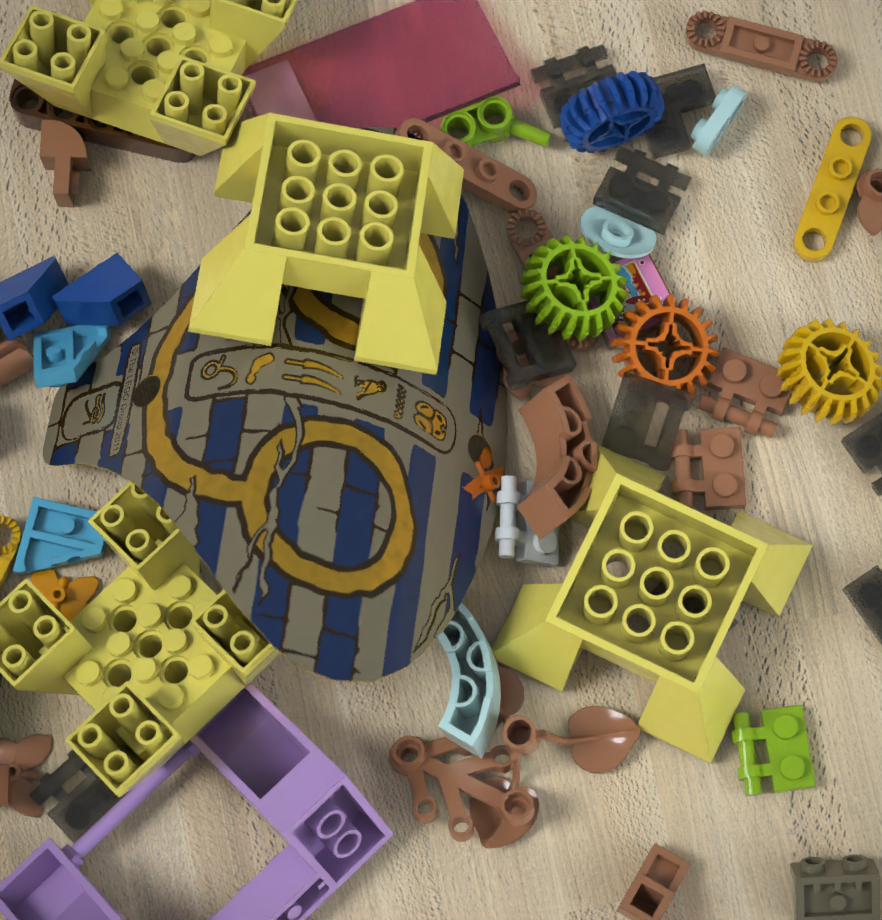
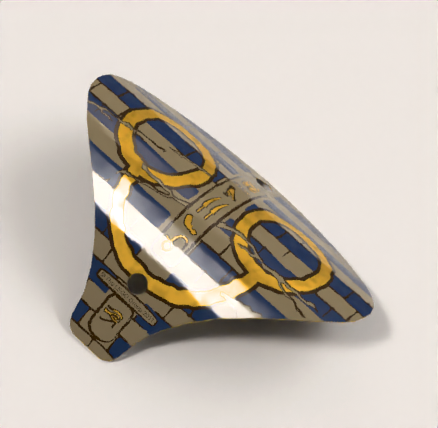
[43,126,508,682]

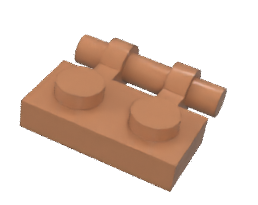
[698,347,790,438]
[669,427,746,511]

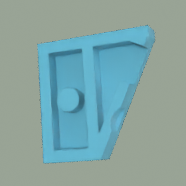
[33,325,112,388]

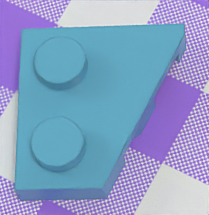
[13,497,106,575]

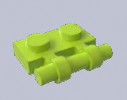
[731,705,816,796]

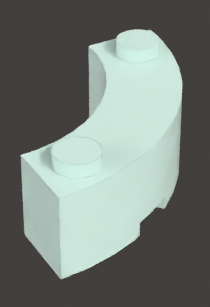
[436,603,501,759]

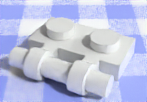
[495,475,559,567]

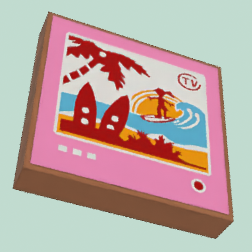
[589,254,677,351]

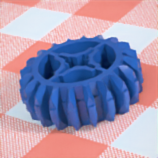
[559,71,665,153]

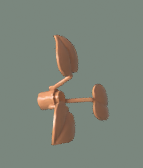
[470,665,641,849]

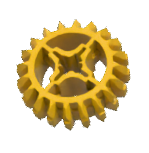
[776,318,882,426]

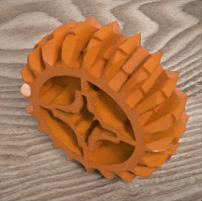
[611,294,719,403]

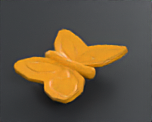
[31,569,99,622]

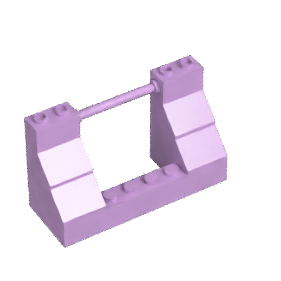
[0,682,394,920]

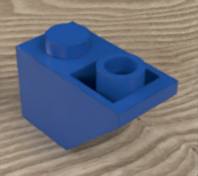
[52,253,152,326]
[0,255,69,341]

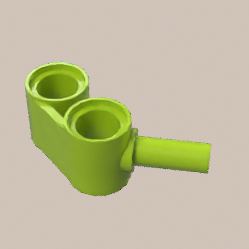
[441,96,552,148]

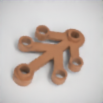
[389,736,535,842]

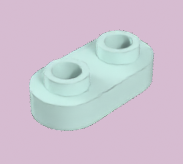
[690,85,748,157]

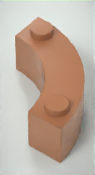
[516,374,598,540]

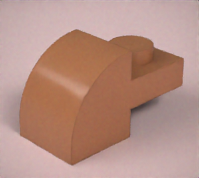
[39,119,92,207]
[617,843,691,920]

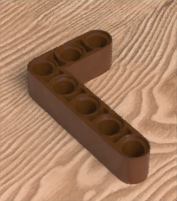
[9,11,196,163]

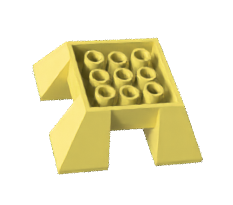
[0,0,298,156]
[188,113,464,375]
[492,444,813,764]
[0,482,280,798]

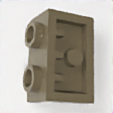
[790,854,880,920]

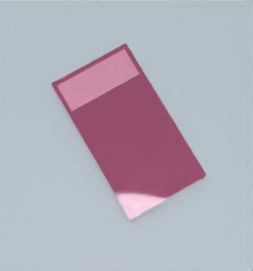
[242,0,520,129]

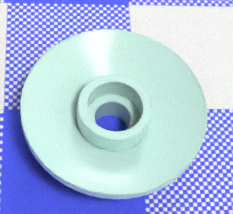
[580,205,657,259]

